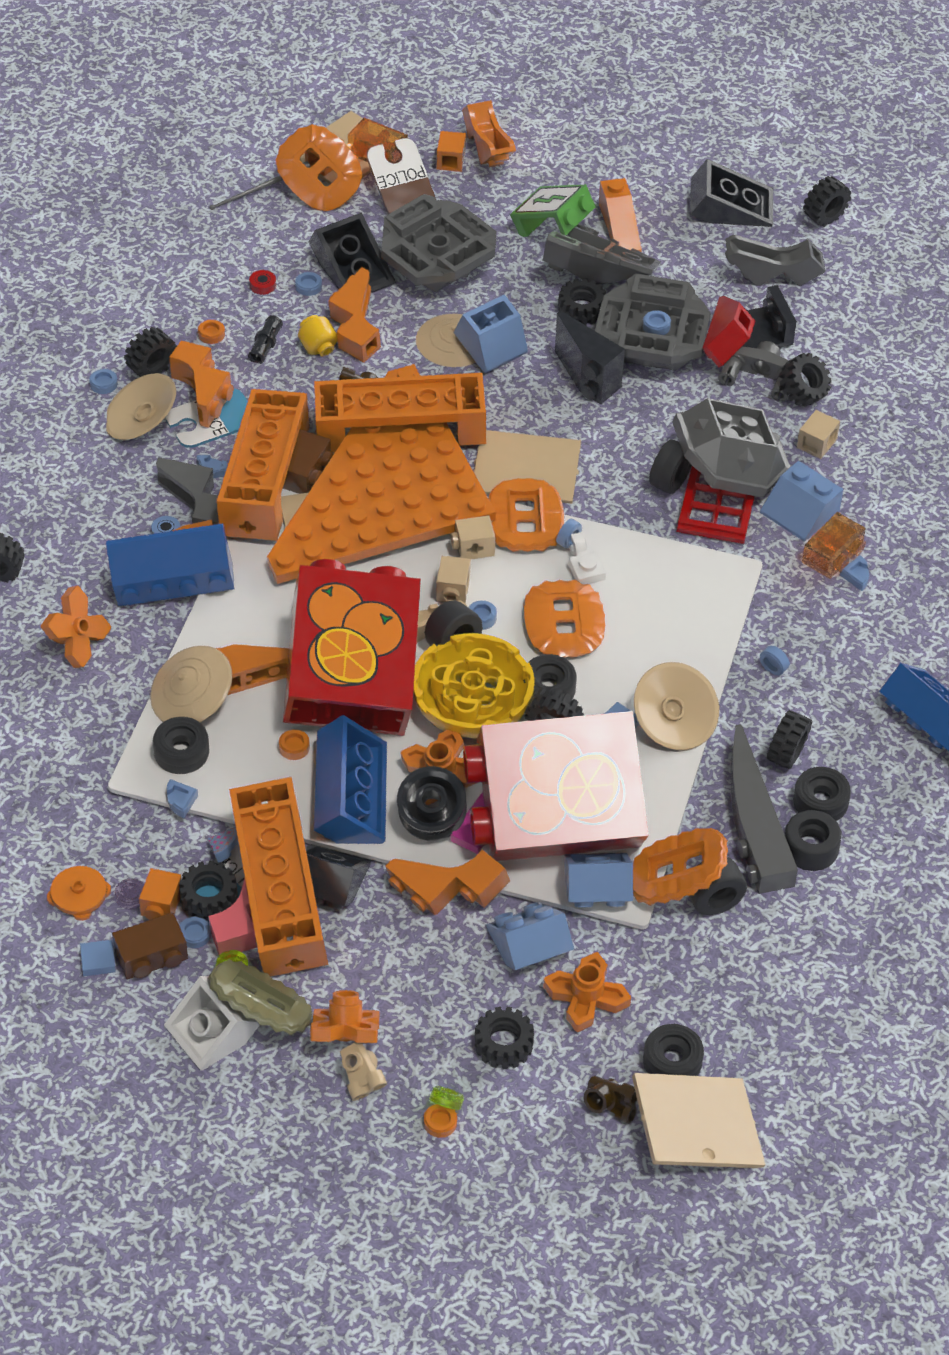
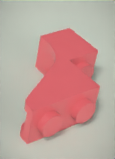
[208,878,257,958]

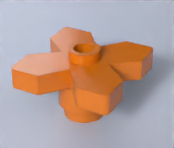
[41,585,111,668]
[401,730,476,805]
[543,952,631,1032]
[310,990,380,1043]

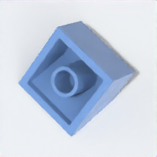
[760,461,844,542]
[564,853,633,907]

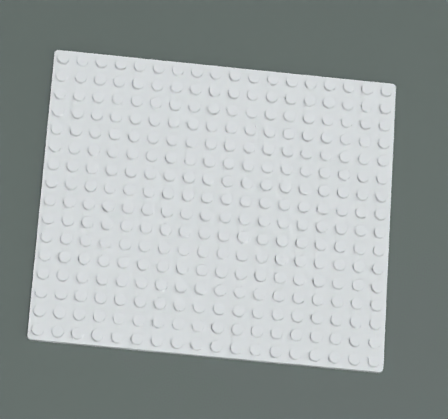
[108,489,762,929]

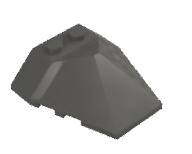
[542,224,661,285]

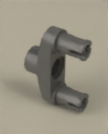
[718,341,789,401]

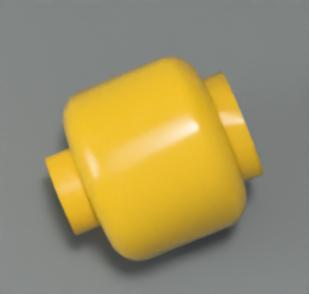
[298,315,338,357]

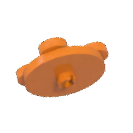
[47,866,111,921]

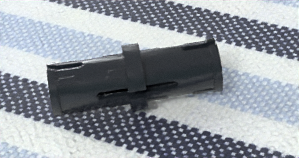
[248,315,283,364]

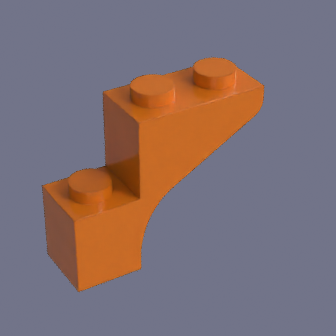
[462,100,516,167]
[328,267,381,363]
[169,340,234,428]
[385,849,510,915]

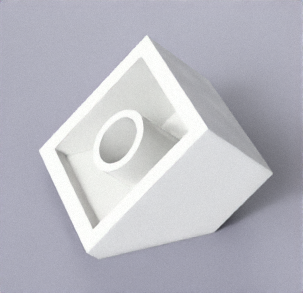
[164,976,260,1070]

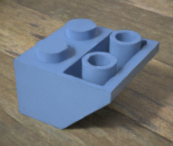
[453,294,528,374]
[485,902,574,970]

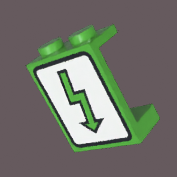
[510,184,596,237]

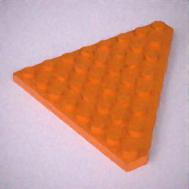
[267,364,496,584]

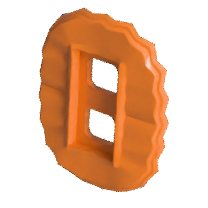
[275,124,362,211]
[488,478,565,552]
[524,580,605,658]
[633,828,728,906]

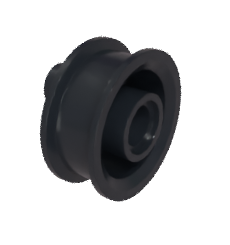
[397,766,467,841]

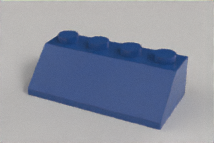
[106,523,235,607]
[879,663,949,751]
[314,715,387,844]

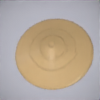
[416,314,476,367]
[106,373,176,440]
[150,646,232,722]
[634,662,719,750]

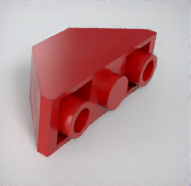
[702,296,755,368]

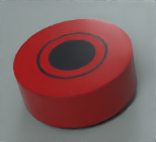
[249,270,276,295]

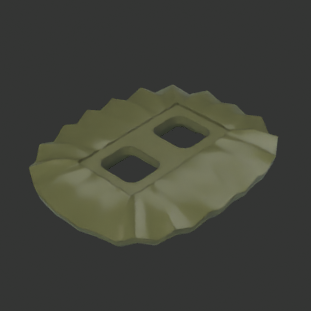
[207,960,312,1035]

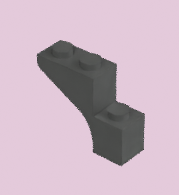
[725,235,826,286]
[156,457,219,525]

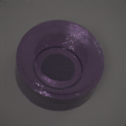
[115,878,144,910]

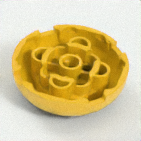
[413,633,534,738]

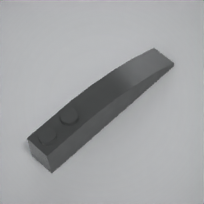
[730,724,798,894]

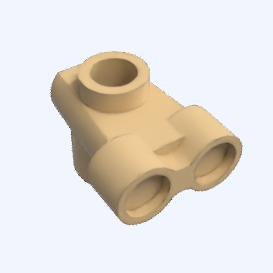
[340,1042,387,1101]

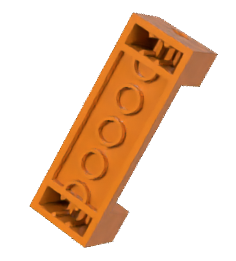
[314,373,486,452]
[217,389,310,541]
[229,777,329,977]

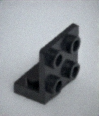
[742,285,797,349]

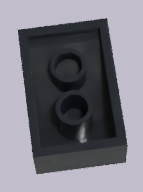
[690,159,773,227]
[308,212,396,293]
[555,310,625,404]

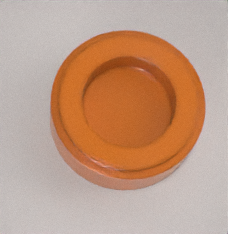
[198,320,225,344]
[279,729,310,760]
[424,1103,457,1138]

